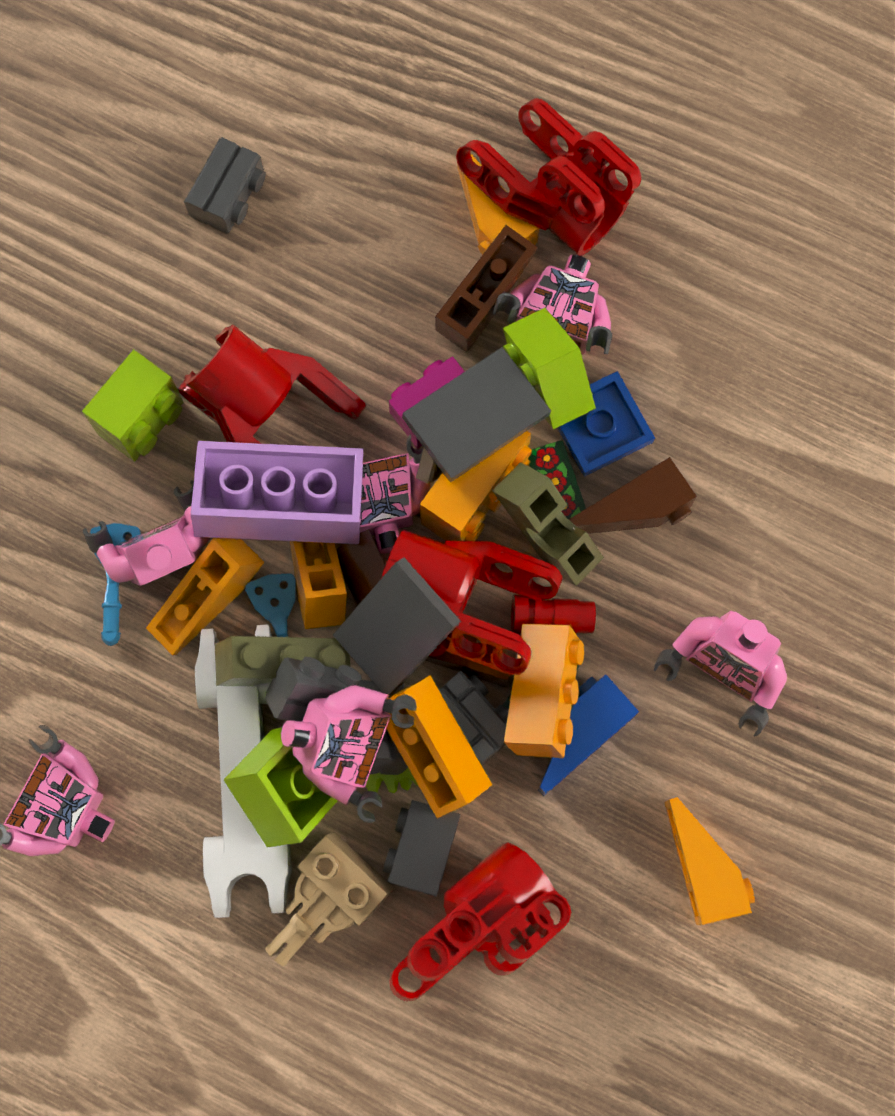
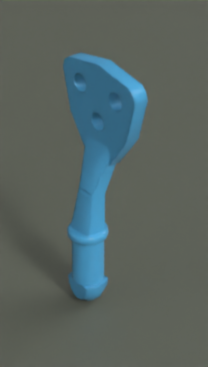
[90,523,142,646]
[245,573,296,637]

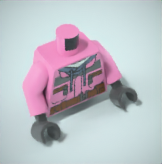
[492,255,612,355]
[360,434,431,554]
[83,480,210,586]
[654,611,787,737]
[281,685,417,823]
[0,725,115,856]

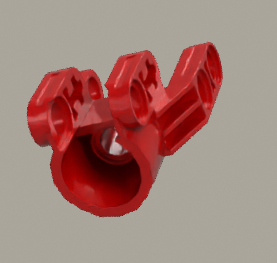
[456,98,642,256]
[178,324,366,444]
[381,530,562,675]
[389,842,571,1001]

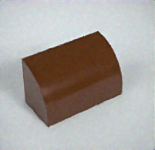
[336,529,385,606]

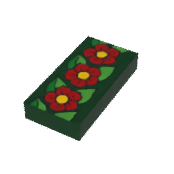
[528,440,586,519]

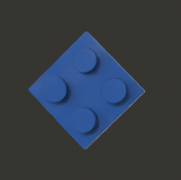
[557,371,655,477]

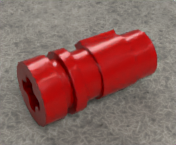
[511,594,596,635]

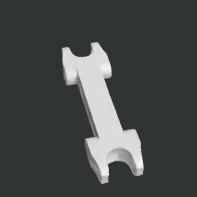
[195,624,292,918]

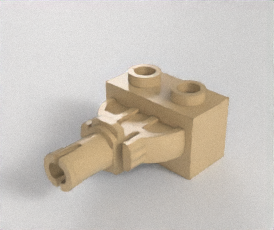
[265,832,395,966]

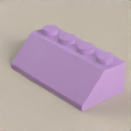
[191,441,363,544]

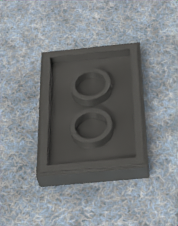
[402,347,551,483]
[333,557,461,696]

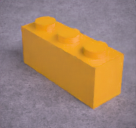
[504,624,584,758]
[386,675,492,818]

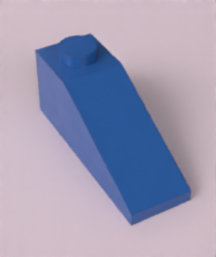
[538,674,639,797]

